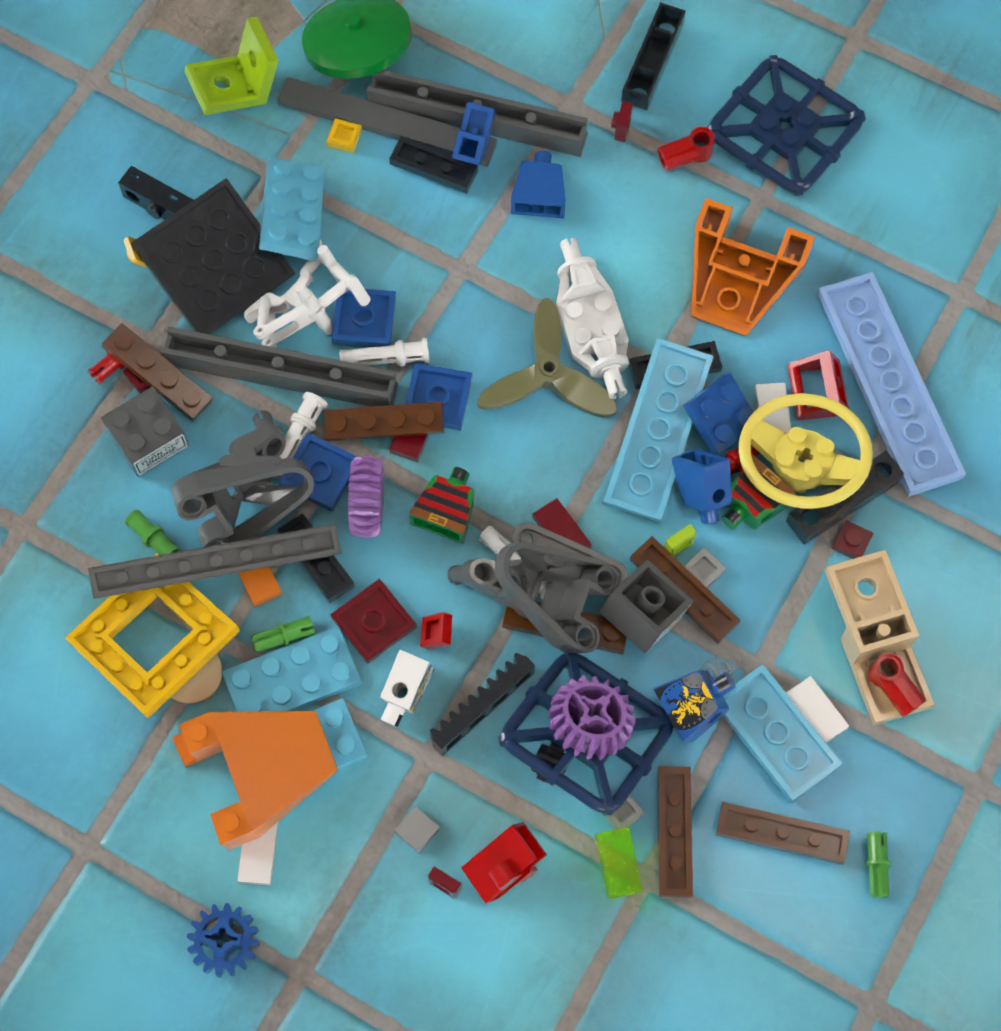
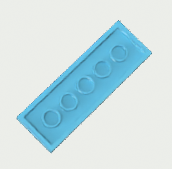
[603,338,713,523]

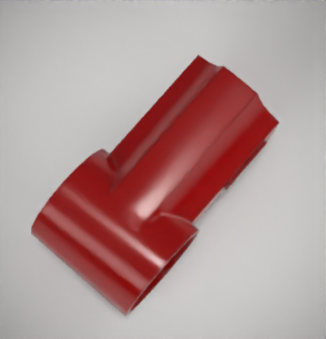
[657,126,715,172]
[868,653,926,718]

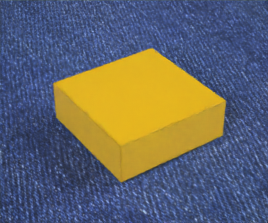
[326,118,362,153]

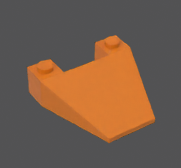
[691,198,815,336]
[179,711,339,850]

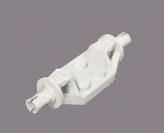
[556,238,629,399]

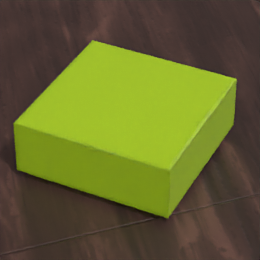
[664,524,696,557]

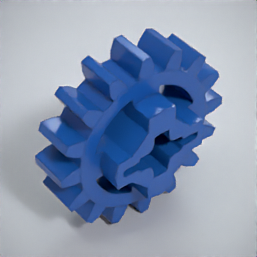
[187,903,260,978]

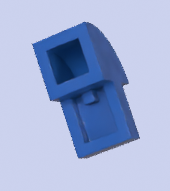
[452,102,496,165]

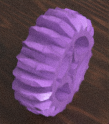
[348,455,384,538]
[548,675,636,761]

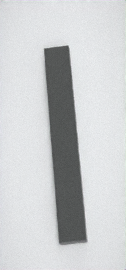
[277,77,497,167]
[88,523,341,599]

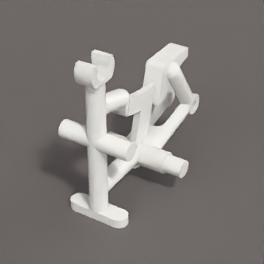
[244,239,370,348]

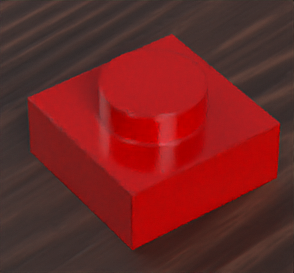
[420,612,453,650]

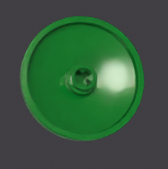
[302,0,412,79]

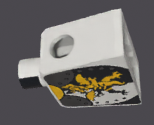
[380,650,435,727]

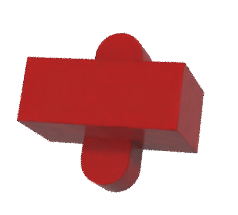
[461,822,547,904]

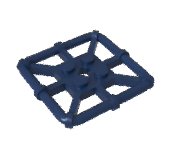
[707,55,866,196]
[498,653,674,816]

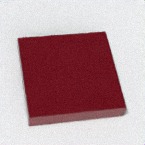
[330,578,417,664]

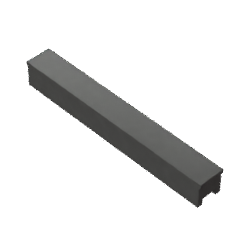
[366,70,588,157]
[160,326,398,407]

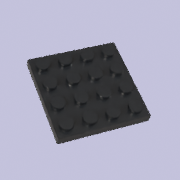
[131,178,296,334]

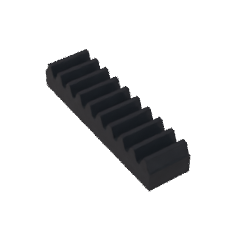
[430,653,535,757]

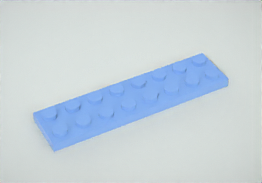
[817,272,966,497]

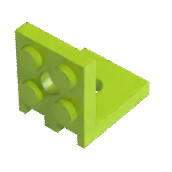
[184,17,279,115]

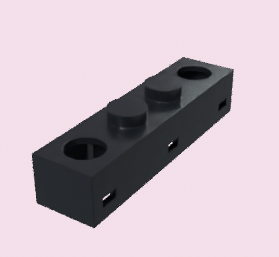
[621,2,686,110]
[118,166,193,220]
[786,451,904,545]

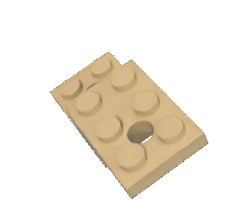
[825,550,935,726]

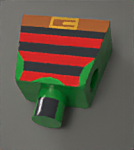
[721,455,796,530]
[409,467,475,544]

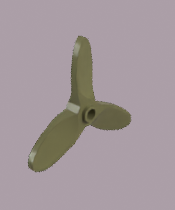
[477,298,617,418]

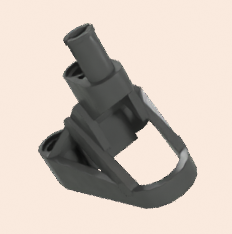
[171,410,314,547]
[447,542,619,654]

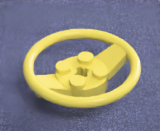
[739,393,873,509]

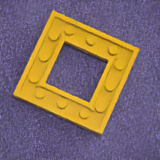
[65,553,240,719]

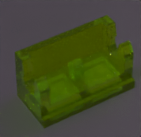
[594,826,643,899]

